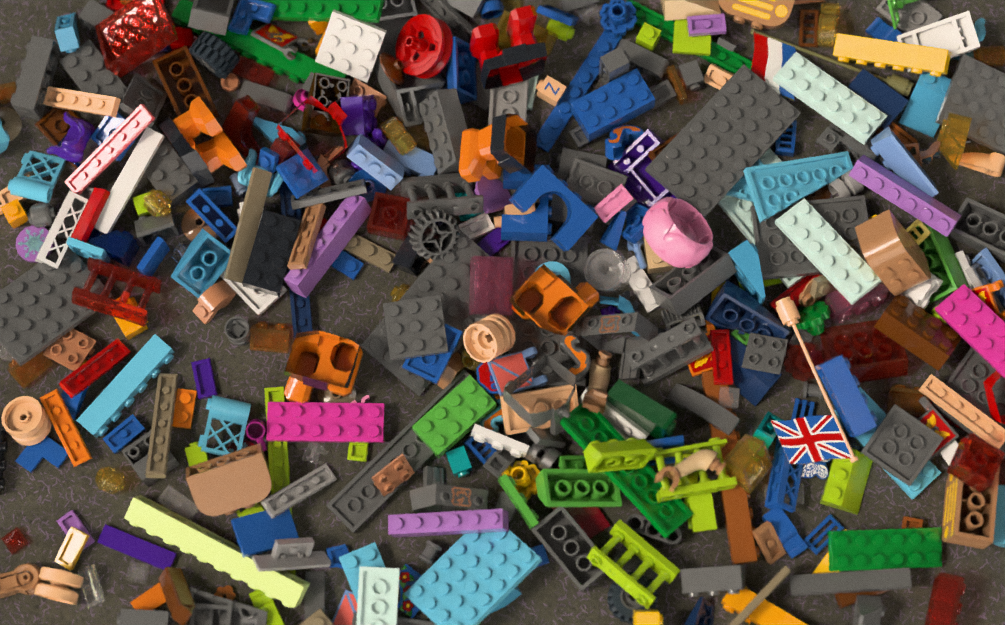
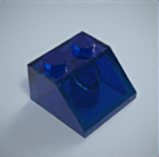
[89,230,139,268]

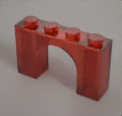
[221,95,300,174]

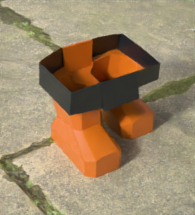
[159,96,247,188]
[459,113,537,183]
[284,331,363,404]

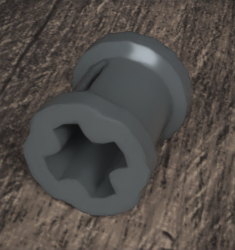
[802,381,824,400]
[418,540,442,566]

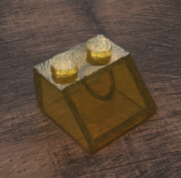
[937,113,972,170]
[723,434,773,494]

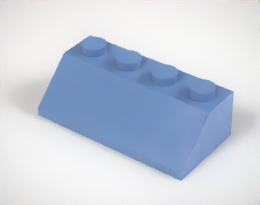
[870,126,939,197]

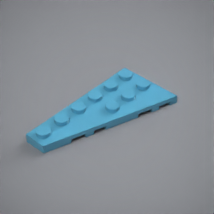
[743,151,853,223]

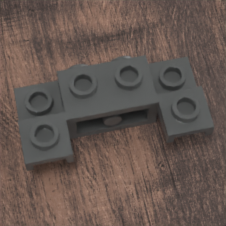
[815,123,892,171]

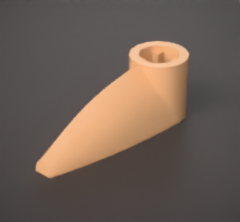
[948,152,1005,177]

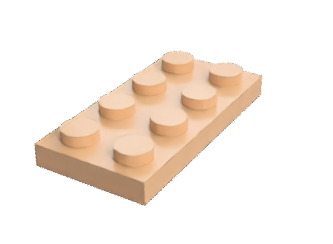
[500,384,579,435]

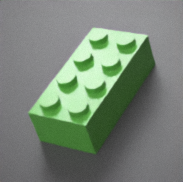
[412,375,497,459]

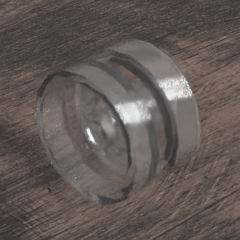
[584,249,631,293]

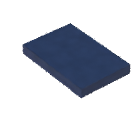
[847,69,909,130]

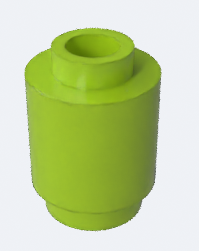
[546,18,575,42]

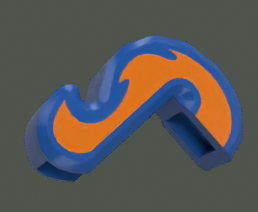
[605,125,644,160]

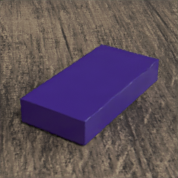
[191,358,218,400]

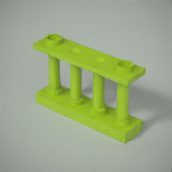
[649,437,737,502]
[587,519,681,609]

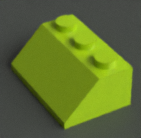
[583,438,656,473]
[820,449,872,515]

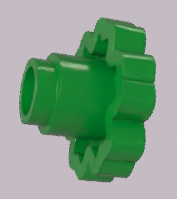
[796,301,831,336]

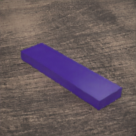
[97,524,177,570]

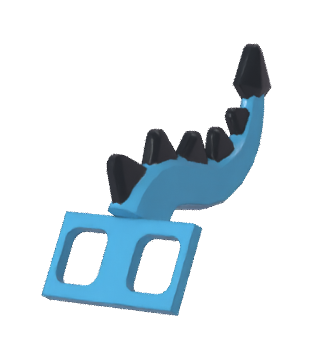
[599,290,666,336]

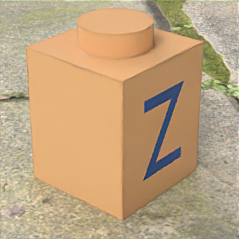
[536,75,567,107]

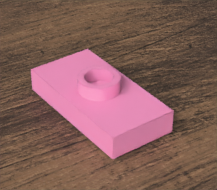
[593,184,634,223]

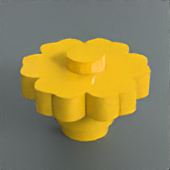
[503,460,540,500]

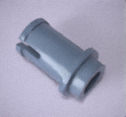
[229,172,248,197]

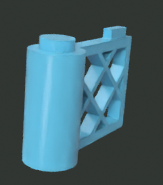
[8,151,66,203]
[198,395,251,456]

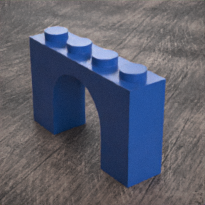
[501,164,552,242]
[509,164,598,252]

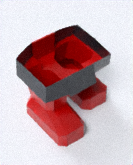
[469,5,547,90]

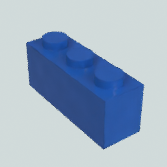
[186,187,237,243]

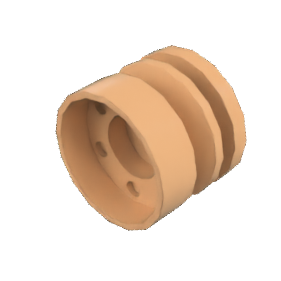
[463,314,515,363]

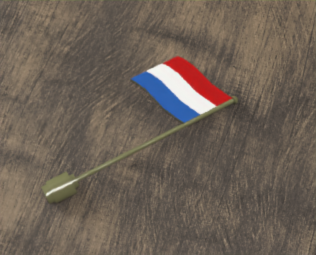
[750,28,913,101]

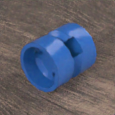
[480,0,504,19]

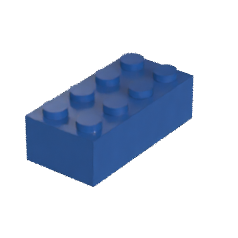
[571,68,655,142]
[815,355,877,437]

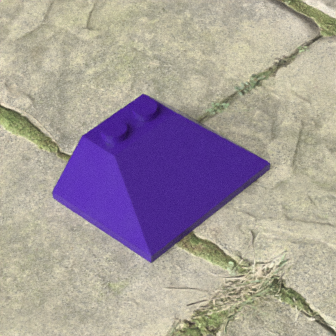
[607,129,676,209]

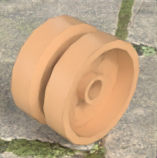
[1,396,52,446]
[34,567,84,605]

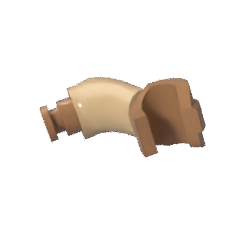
[582,350,612,414]
[654,449,727,493]

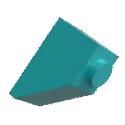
[747,411,784,456]

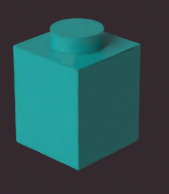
[445,446,472,478]

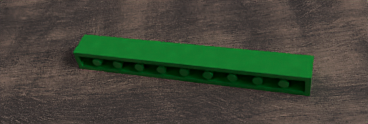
[171,0,347,84]

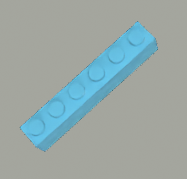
[76,334,174,438]

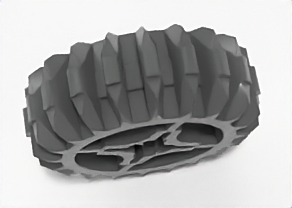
[408,208,460,260]

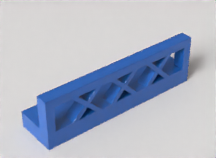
[764,436,803,512]

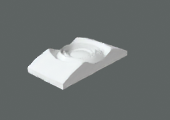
[896,11,981,72]

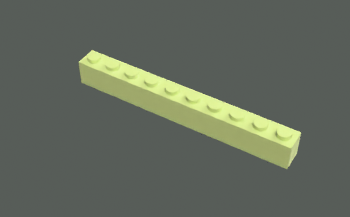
[124,495,310,608]

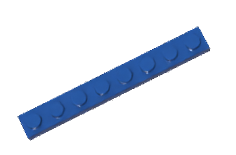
[537,31,624,153]

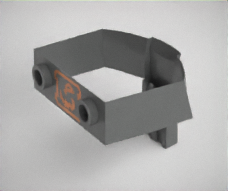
[581,312,658,380]
[503,354,576,436]
[410,466,488,513]

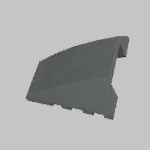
[190,587,268,625]

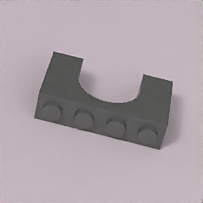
[548,148,607,233]

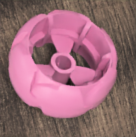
[642,197,713,268]

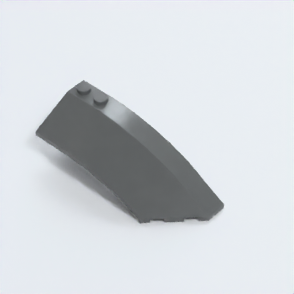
[369,0,445,127]

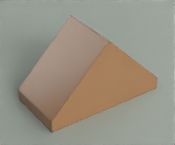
[437,352,470,389]

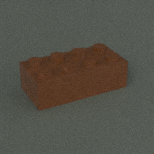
[152,45,220,118]
[874,294,962,371]

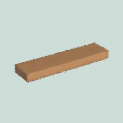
[287,203,326,270]

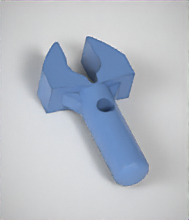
[627,238,647,269]

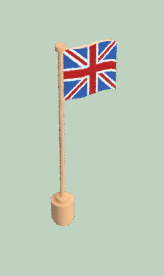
[771,297,858,464]

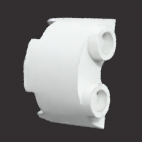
[901,272,943,310]

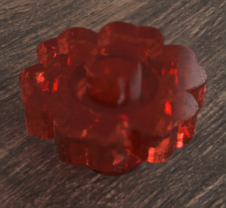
[783,342,824,381]

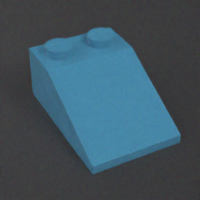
[899,72,951,138]
[171,228,231,298]
[728,240,766,305]

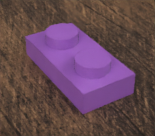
[687,13,727,37]

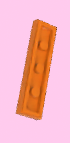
[40,389,92,467]

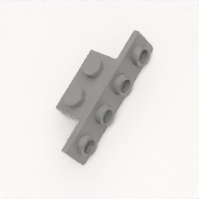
[252,537,331,572]

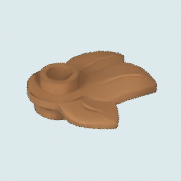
[798,275,823,307]

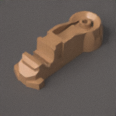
[0,562,45,599]

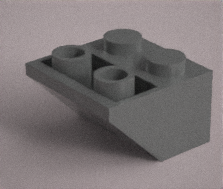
[122,430,180,487]

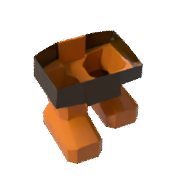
[509,264,599,336]

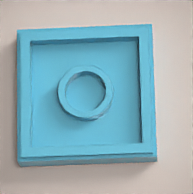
[66,237,110,266]

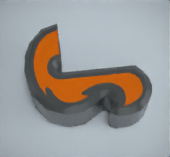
[560,333,591,382]

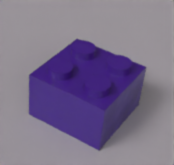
[340,94,378,135]

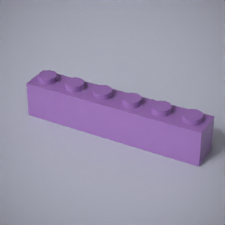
[848,155,961,237]
[284,195,372,298]
[388,509,509,537]

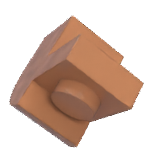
[193,280,237,324]

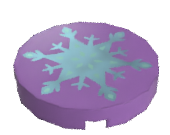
[16,225,54,263]

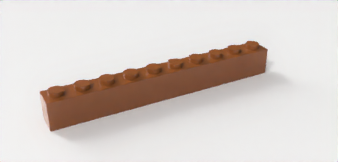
[701,371,760,565]

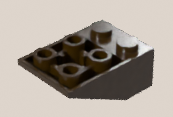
[301,72,350,138]

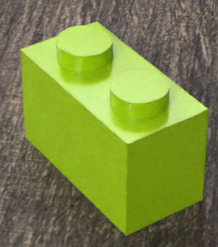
[684,493,717,533]

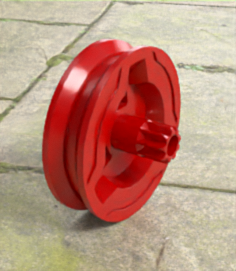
[395,14,453,79]

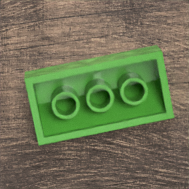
[911,223,969,305]
[535,469,622,507]

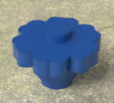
[599,0,637,36]

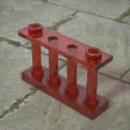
[72,257,162,327]

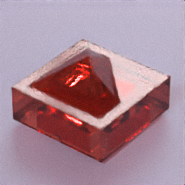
[1,527,29,555]

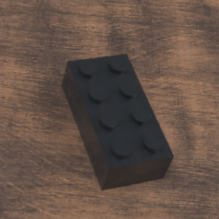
[242,210,301,297]

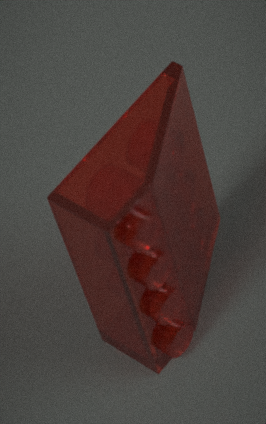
[95,0,178,78]
[819,320,908,383]

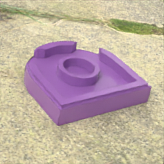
[474,176,512,214]

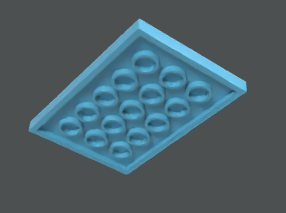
[404,530,542,625]

